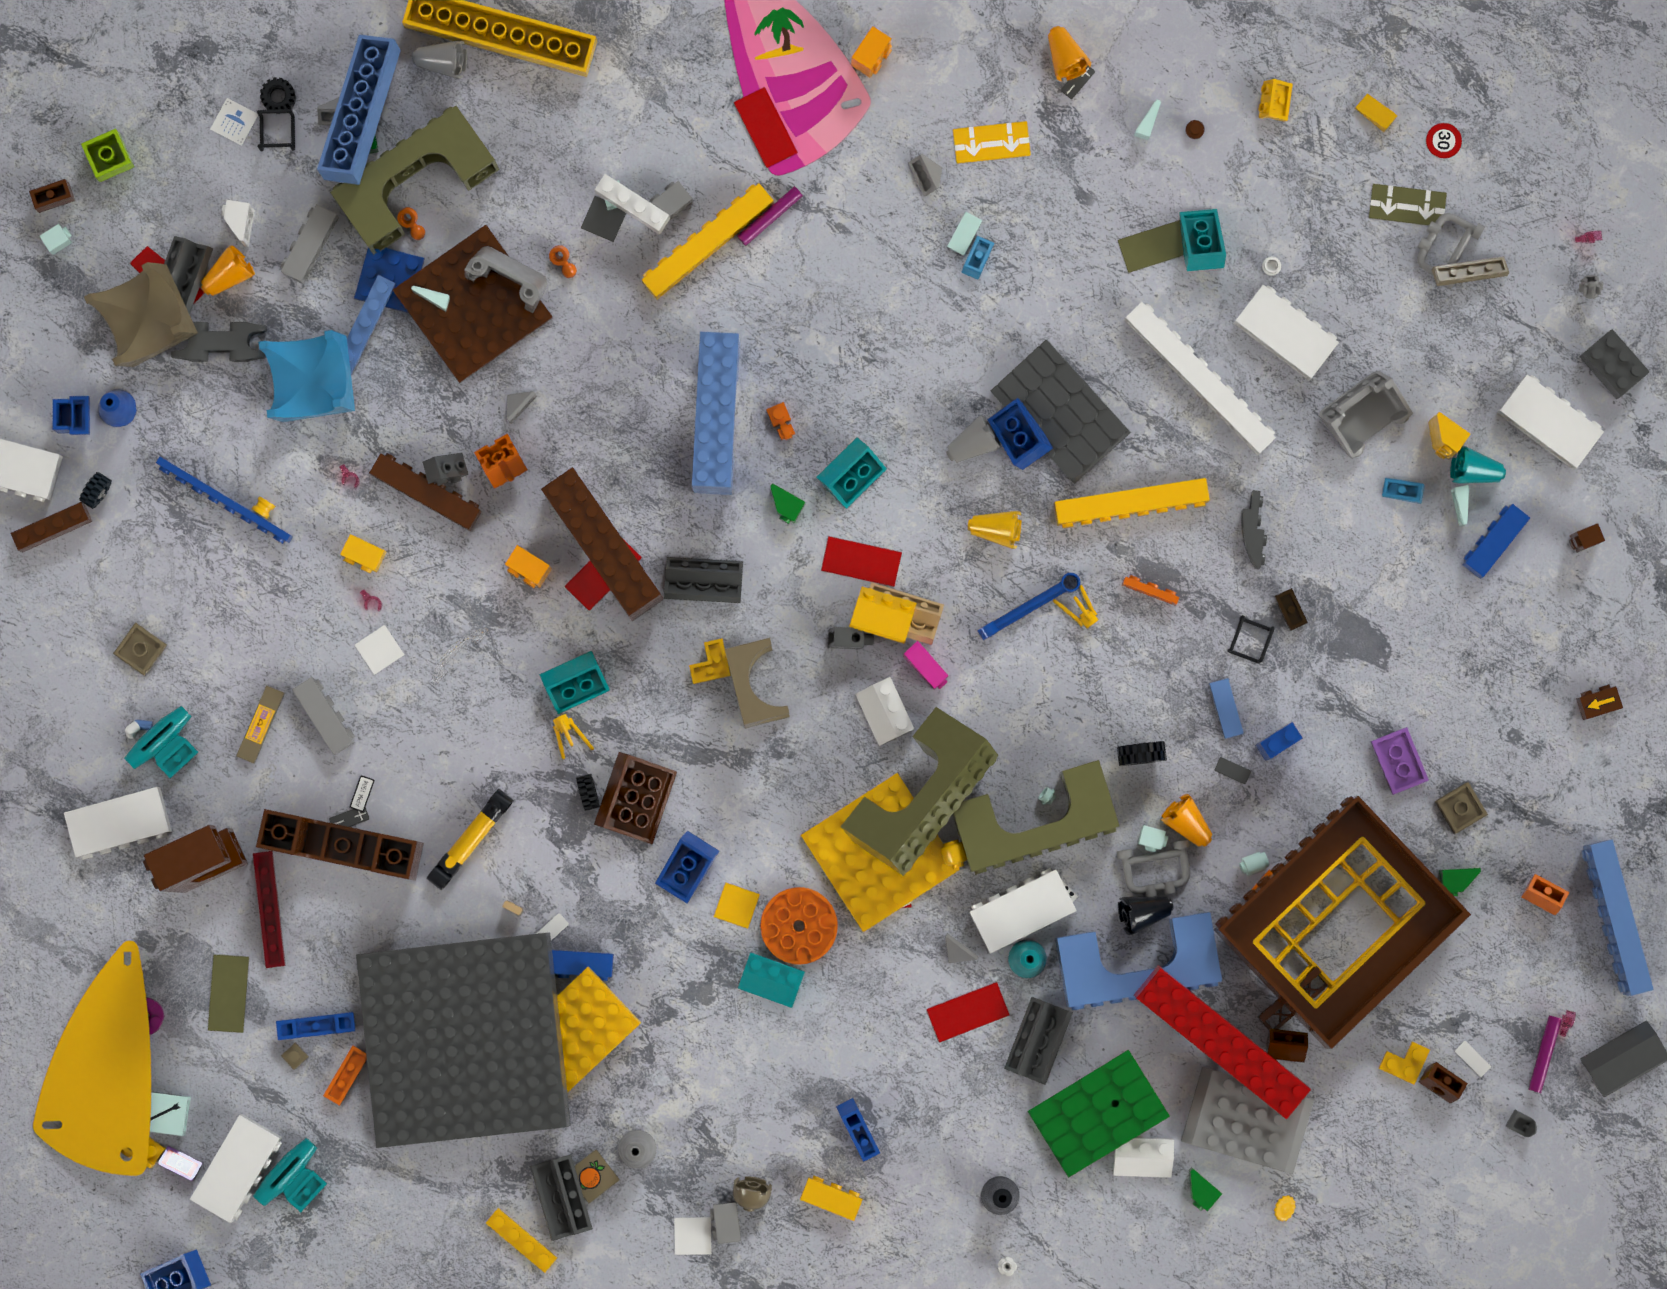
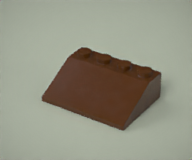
[594,752,677,844]

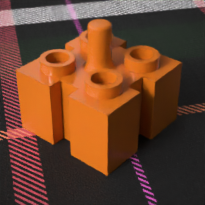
[474,434,528,489]

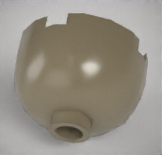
[733,1176,772,1212]

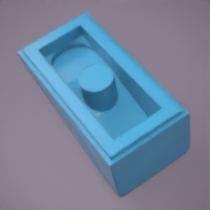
[961,236,994,280]
[1382,478,1425,504]

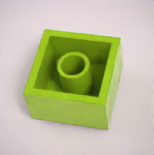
[81,128,135,182]

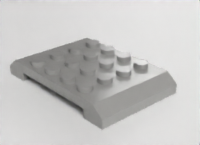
[1181,1067,1314,1174]

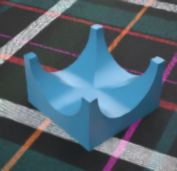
[259,330,355,422]

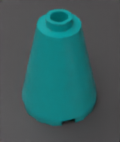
[1450,446,1506,484]
[1008,940,1047,978]

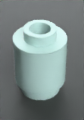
[1239,852,1269,876]

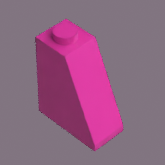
[903,641,948,689]

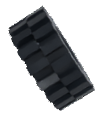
[1117,741,1167,766]

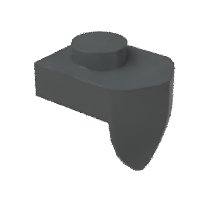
[1506,1109,1537,1137]

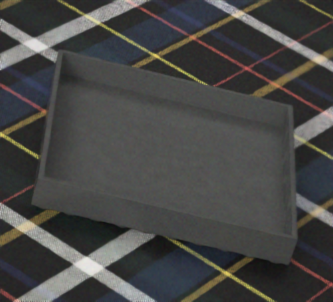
[356,932,571,1148]

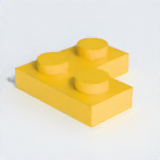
[689,638,731,684]
[1378,1041,1430,1085]

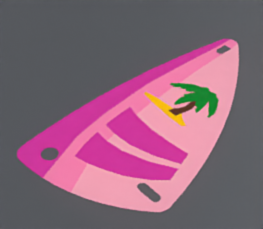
[724,0,871,176]

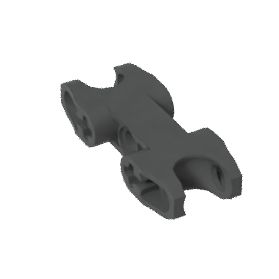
[171,322,267,362]

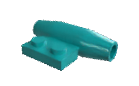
[124,706,199,779]
[253,1138,327,1213]

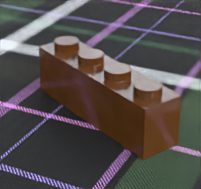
[10,502,93,553]

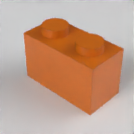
[1521,874,1569,916]

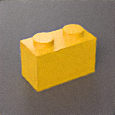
[340,534,386,574]

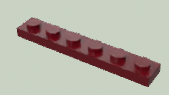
[253,851,286,968]

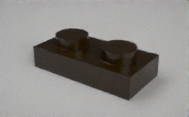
[1274,588,1308,631]

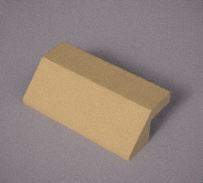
[869,582,944,645]

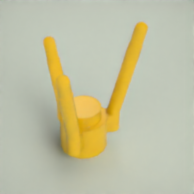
[1053,585,1099,629]
[553,714,594,759]

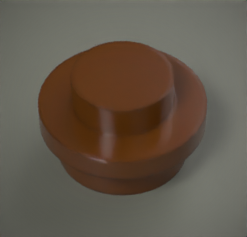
[1185,120,1205,139]

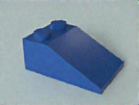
[987,398,1053,470]
[655,831,720,903]
[140,1249,211,1289]

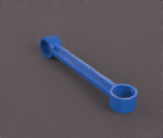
[977,573,1080,640]

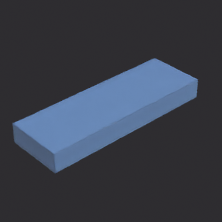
[1209,678,1244,739]

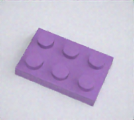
[1371,727,1429,795]

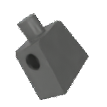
[828,627,874,649]

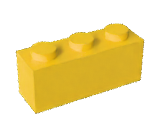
[800,1175,863,1221]

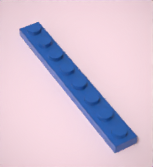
[156,457,293,544]

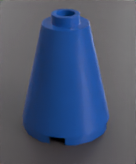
[98,389,137,427]

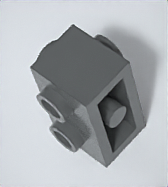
[422,453,469,486]

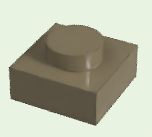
[281,1043,309,1070]

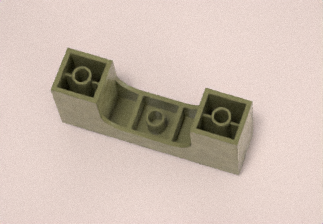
[330,106,500,255]
[841,707,999,876]
[952,760,1120,875]

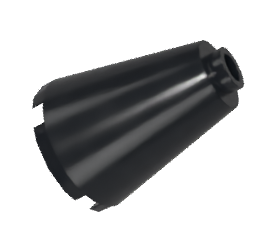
[1118,896,1174,935]
[981,1176,1020,1215]

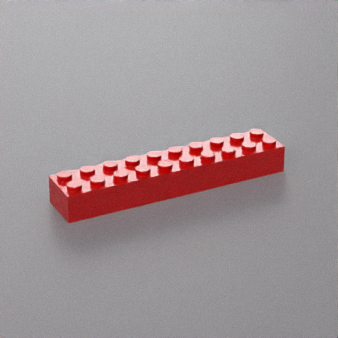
[1134,965,1311,1119]

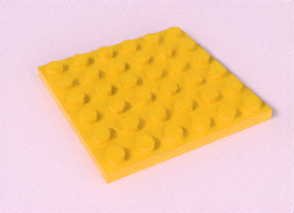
[801,773,960,932]

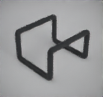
[257,109,295,151]
[1227,615,1275,664]

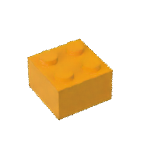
[851,26,892,78]
[505,545,552,588]

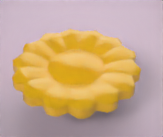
[1274,1195,1296,1221]

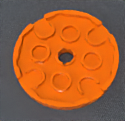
[761,887,838,965]

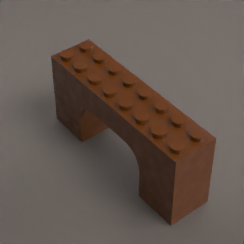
[541,467,663,621]
[256,809,424,881]
[143,825,248,893]

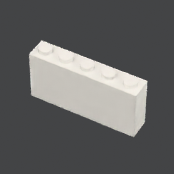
[1233,285,1339,381]
[1497,375,1604,470]
[0,439,63,503]
[64,787,172,860]
[969,868,1077,954]
[190,1114,282,1223]

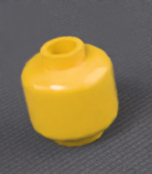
[941,839,967,869]

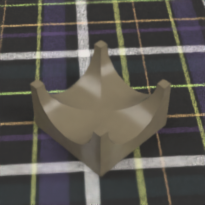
[84,262,198,367]
[725,638,790,729]

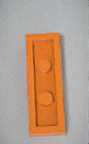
[1122,575,1179,605]
[323,1045,367,1106]

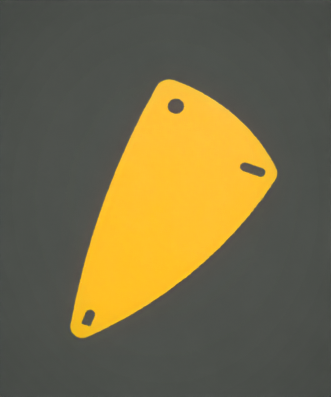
[33,940,151,1176]

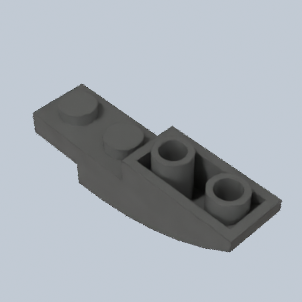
[1241,490,1267,570]

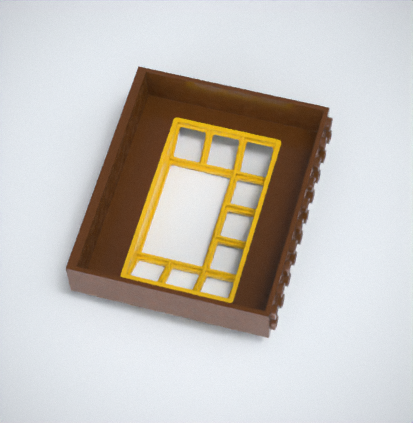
[1213,796,1471,1049]

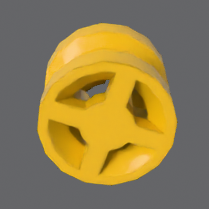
[251,496,276,519]

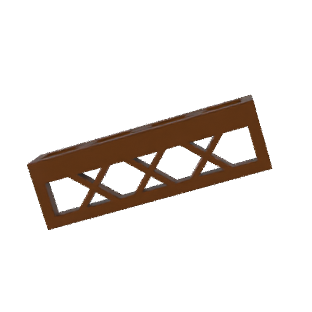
[1257,966,1328,1030]

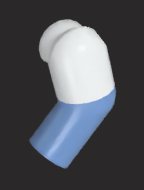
[125,720,153,739]

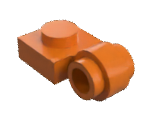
[766,402,795,440]

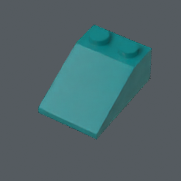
[1179,209,1226,271]

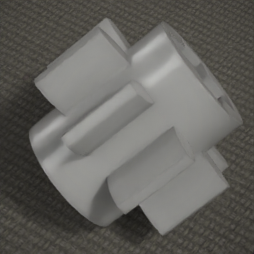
[1579,275,1603,299]

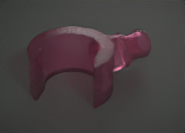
[1575,231,1603,243]
[339,464,360,489]
[360,589,382,612]
[1560,1010,1576,1037]

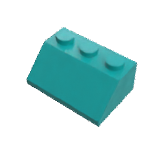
[816,437,887,509]
[539,651,610,714]
[738,952,805,1008]

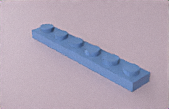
[347,275,396,375]

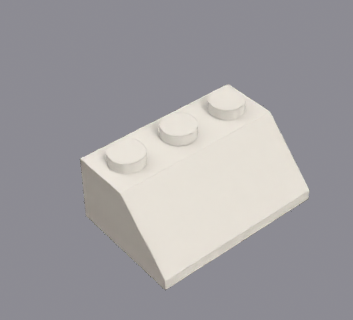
[855,677,914,746]
[1113,1137,1174,1178]

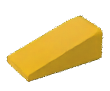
[1355,94,1397,132]

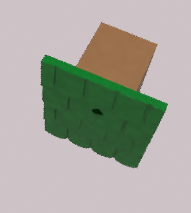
[1027,1049,1170,1178]

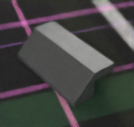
[164,236,213,314]
[664,557,743,603]
[1004,997,1073,1085]
[1580,1020,1667,1097]
[530,1154,593,1241]

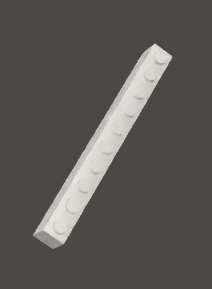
[1124,302,1276,456]

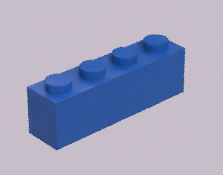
[1462,504,1530,579]
[552,950,614,981]

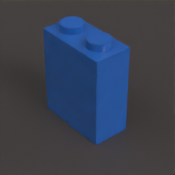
[1255,722,1303,761]

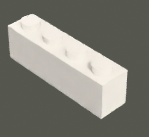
[594,174,670,235]

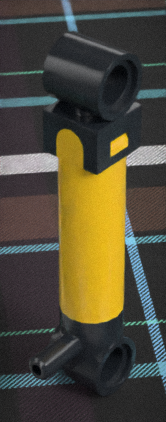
[426,789,514,890]

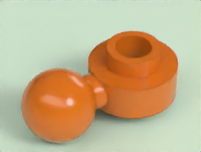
[397,207,425,240]
[549,245,577,278]

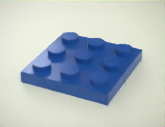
[354,248,425,313]

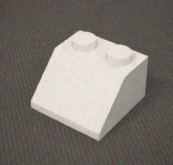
[222,200,255,247]

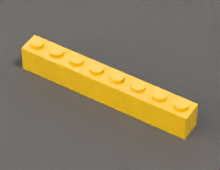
[642,183,774,300]
[1054,478,1210,528]

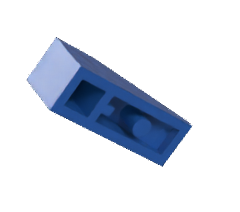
[836,1098,880,1162]

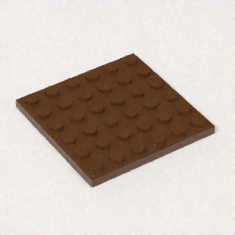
[393,225,553,384]

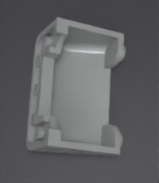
[465,246,547,313]
[1319,371,1413,459]

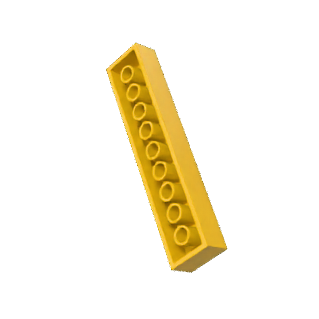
[402,0,597,77]

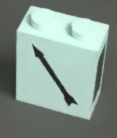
[150,1091,191,1136]

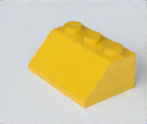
[1428,412,1471,459]
[849,586,917,644]

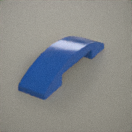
[276,1012,355,1040]

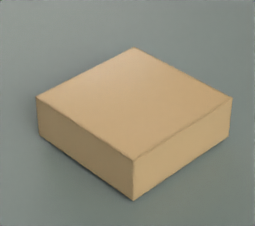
[502,900,523,916]

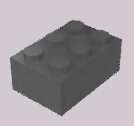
[1579,329,1650,399]

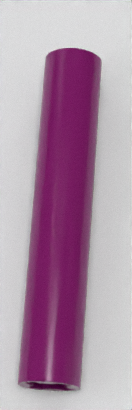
[737,186,803,246]
[1528,1015,1562,1093]

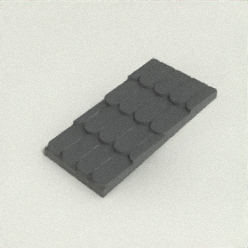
[990,339,1131,484]

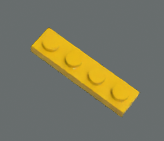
[486,1208,558,1273]

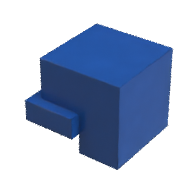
[53,396,90,435]

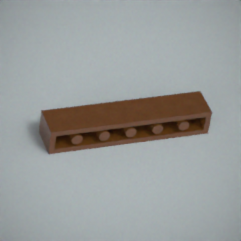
[369,453,482,531]

